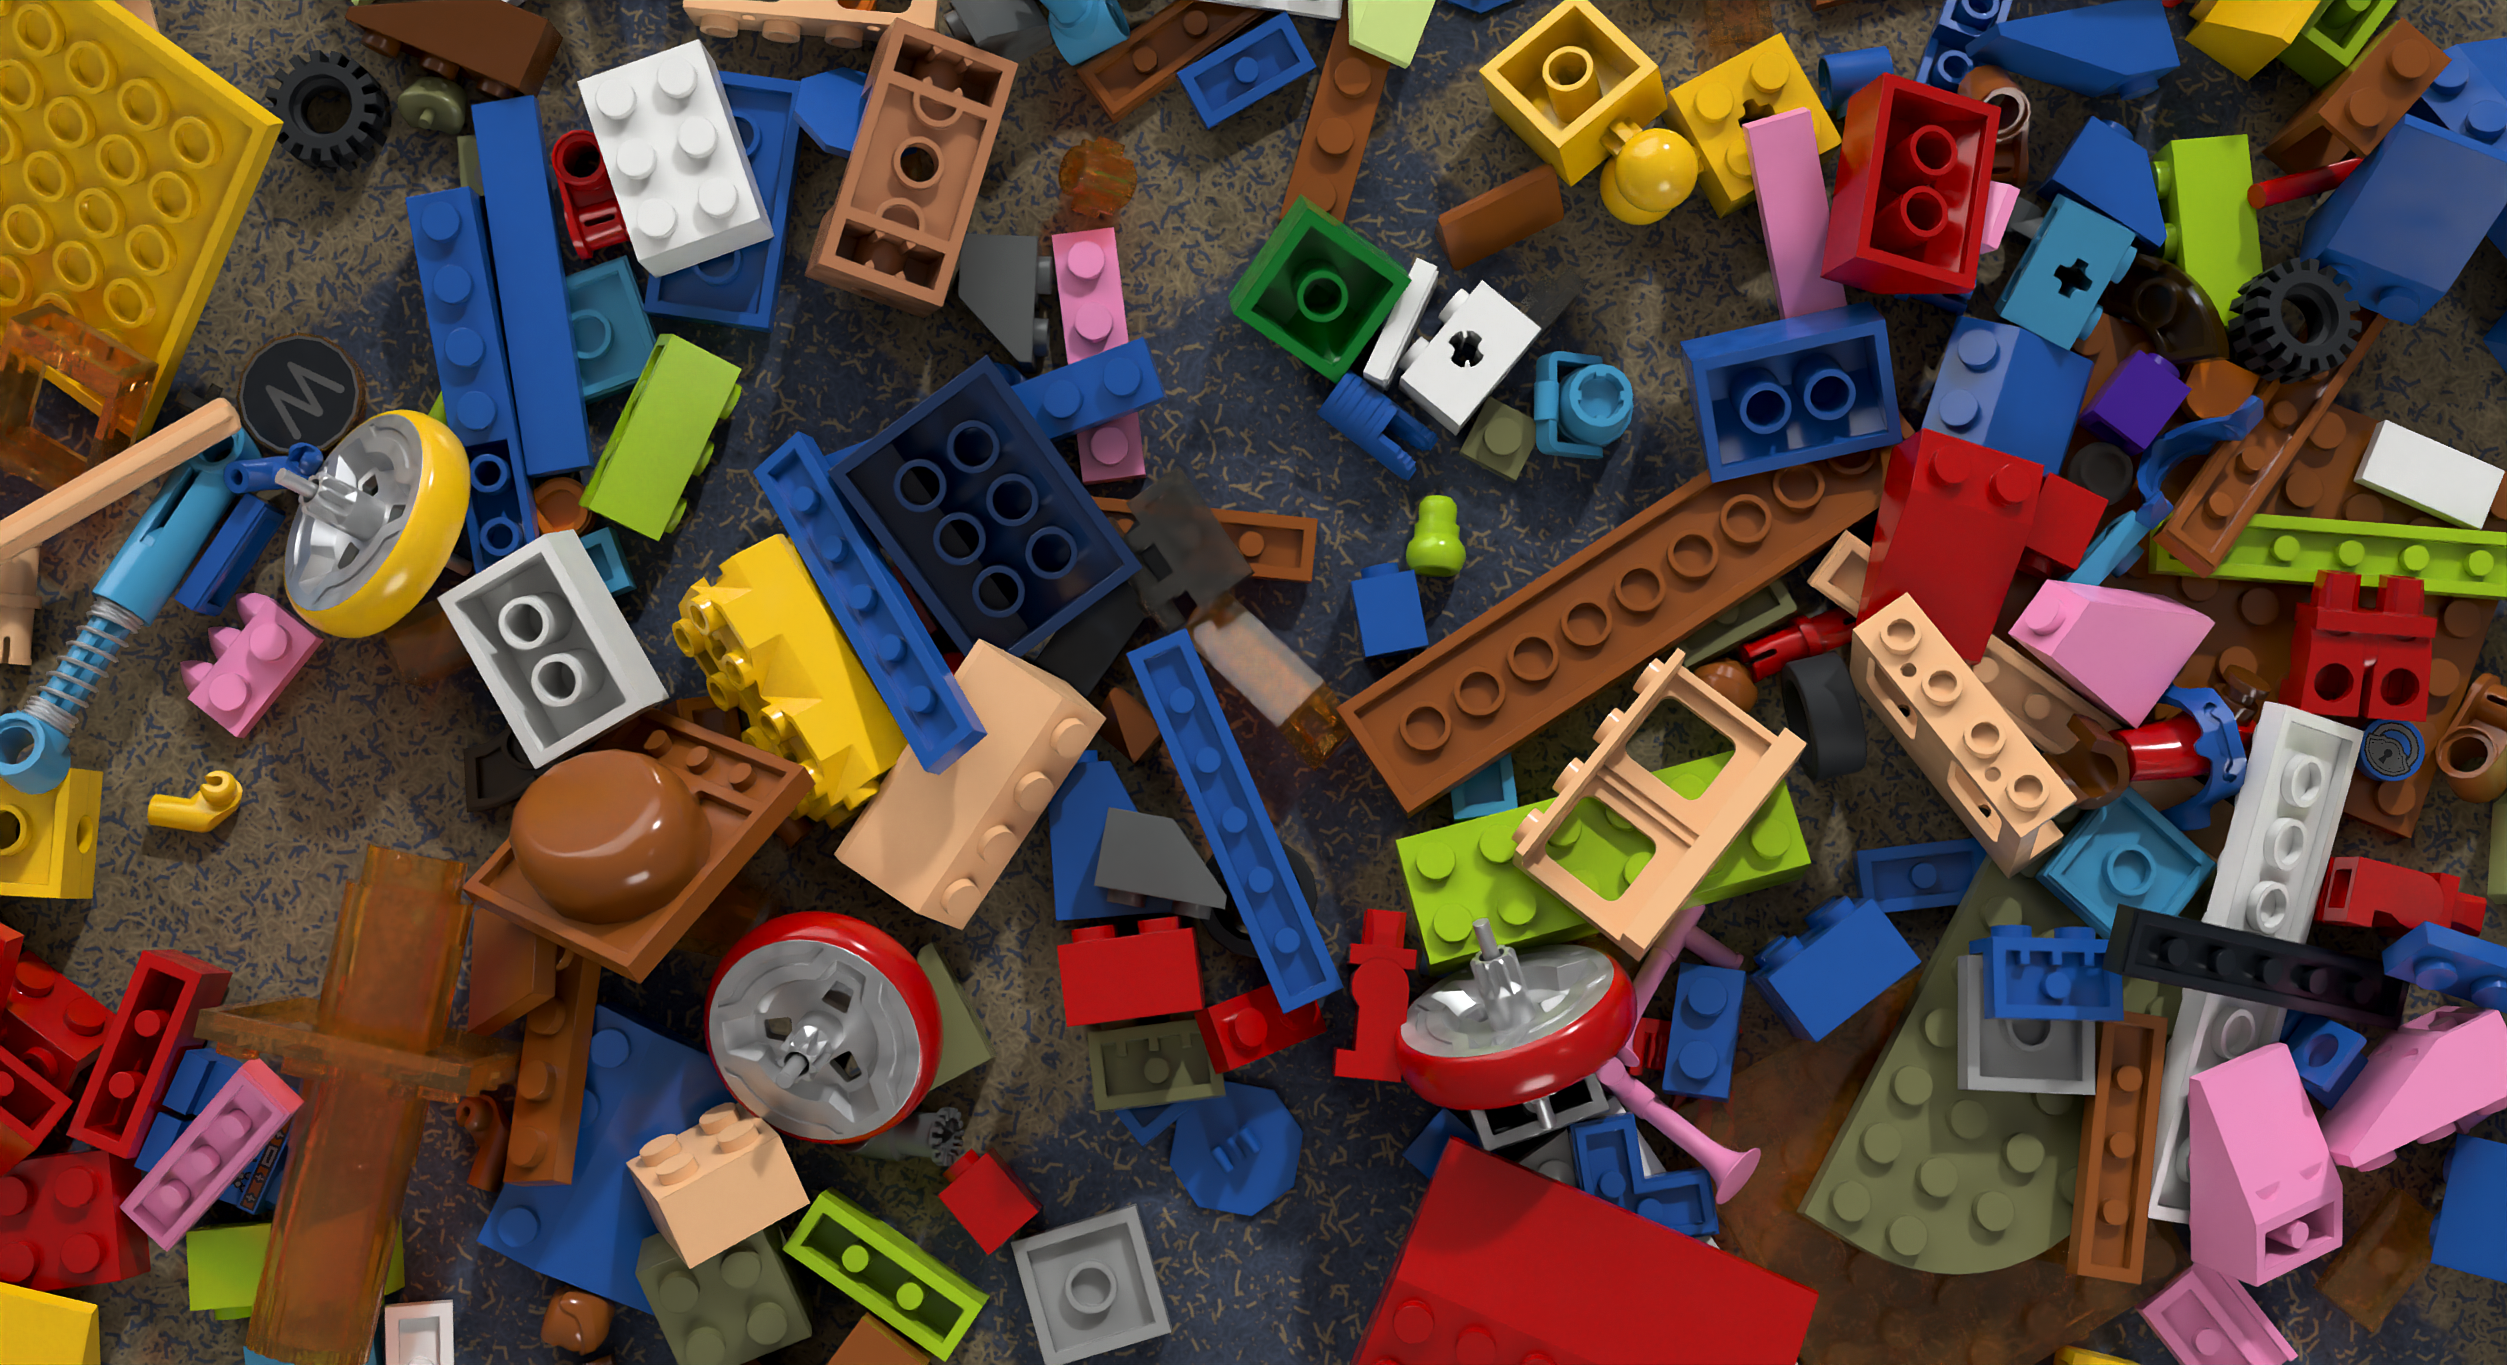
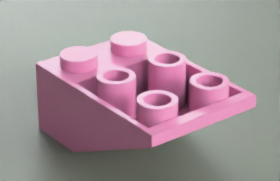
[2318,1005,2507,1172]
[2187,1041,2343,1287]

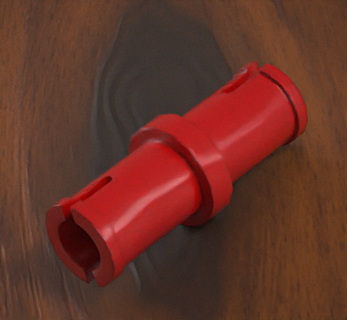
[1739,606,1856,683]

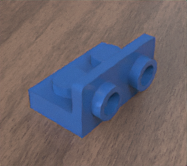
[1969,925,2124,1022]

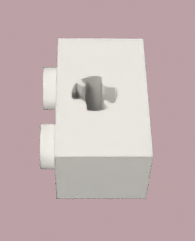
[1398,280,1541,436]

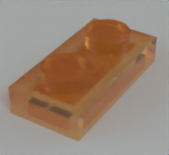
[2313,1187,2435,1333]

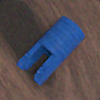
[1316,369,1439,481]

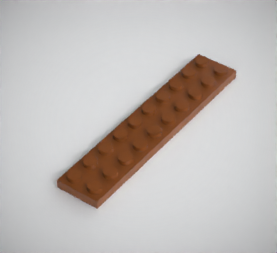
[1336,410,1916,819]

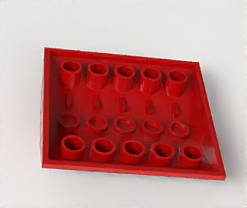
[1349,1134,1819,1365]

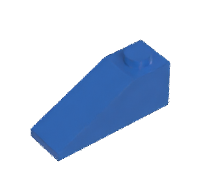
[1965,0,2180,101]

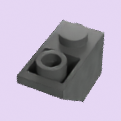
[943,0,1053,63]
[958,233,1053,374]
[1094,807,1227,920]

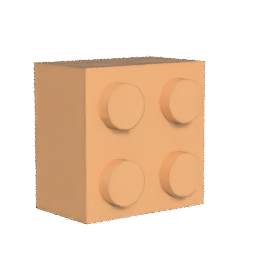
[626,1102,810,1269]

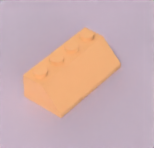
[834,638,1106,930]

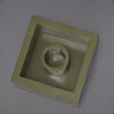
[635,1222,814,1365]

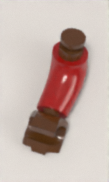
[2041,665,2271,810]

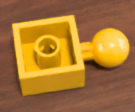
[1479,0,1698,212]
[1600,32,1842,225]

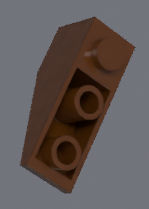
[344,0,563,101]

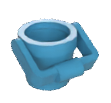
[1534,351,1634,459]

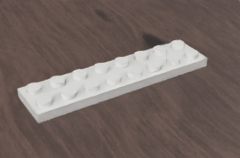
[2148,701,2365,1224]

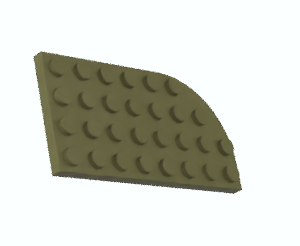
[1796,804,2217,1275]

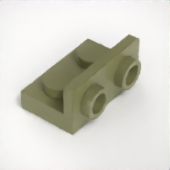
[1087,1009,1226,1113]

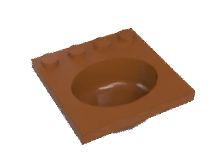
[462,708,816,984]

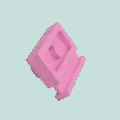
[2135,1262,2298,1365]

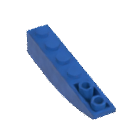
[405,186,540,574]

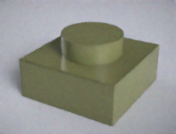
[1459,396,1536,483]

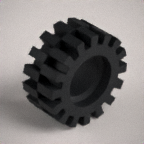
[264,50,392,173]
[2228,258,2362,384]

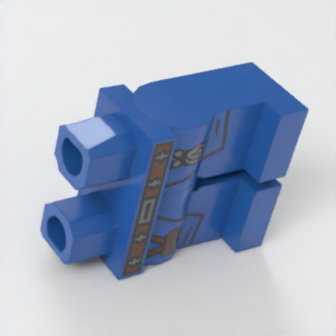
[134,1048,347,1217]

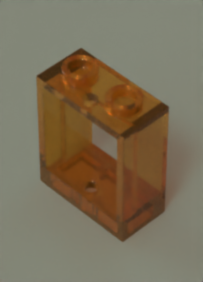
[0,303,159,493]

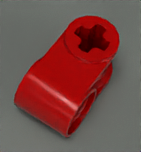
[551,129,632,260]

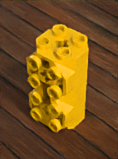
[672,534,908,830]

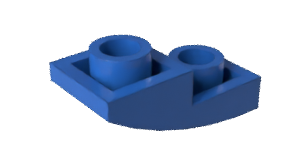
[1913,0,2013,94]

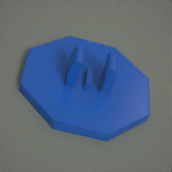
[792,67,918,159]
[1169,1081,1303,1216]

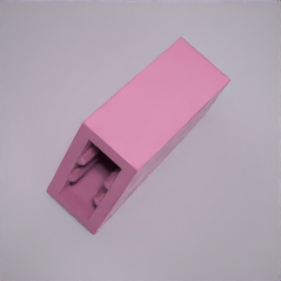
[2008,579,2215,729]

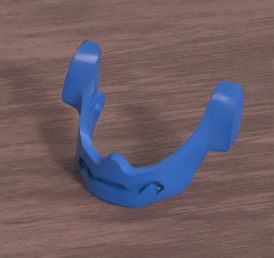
[2135,395,2264,530]
[2157,682,2247,831]

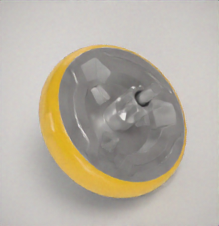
[275,409,472,638]

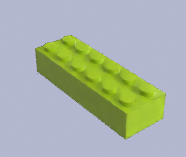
[1395,750,1811,978]

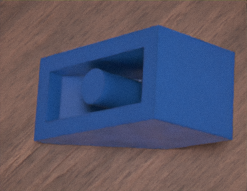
[2036,116,2167,255]

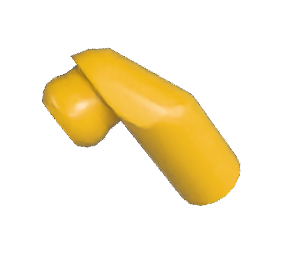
[147,770,243,833]

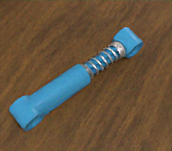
[0,427,264,795]

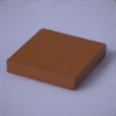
[467,908,557,1036]

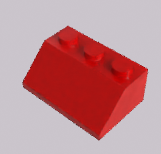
[1820,72,2002,294]

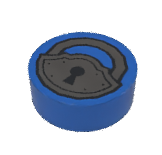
[2355,719,2425,782]

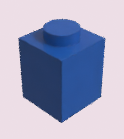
[1349,562,1429,662]

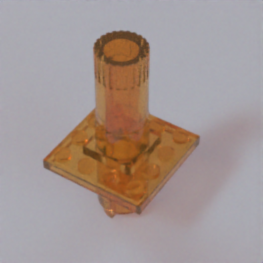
[194,842,523,1365]

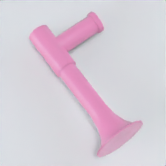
[1615,905,1744,1067]
[1595,1057,1761,1205]

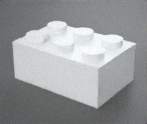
[577,39,775,278]
[437,529,670,770]

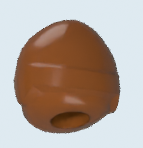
[1693,658,1758,723]
[540,1284,616,1356]

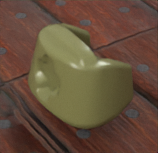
[397,76,467,135]

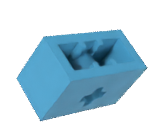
[1993,193,2137,350]

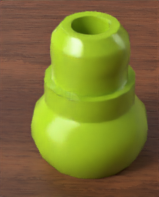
[1406,495,1466,577]

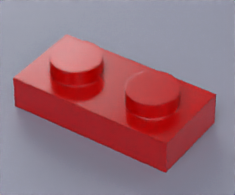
[1194,983,1328,1075]

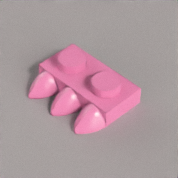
[180,593,324,738]

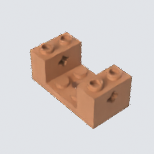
[804,17,1018,318]

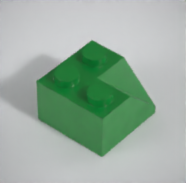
[1228,194,1412,384]

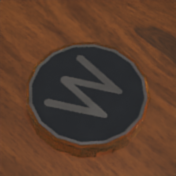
[236,332,368,456]

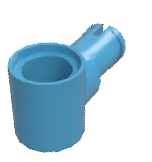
[1040,0,1130,66]

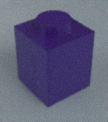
[2077,350,2192,460]

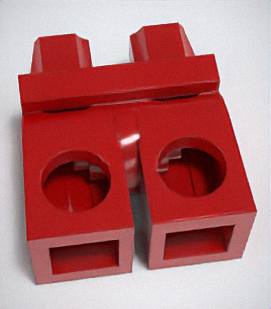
[2278,569,2438,722]
[2312,856,2487,939]

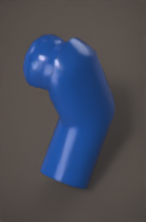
[224,443,324,494]

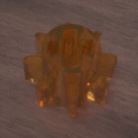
[1058,136,1137,219]

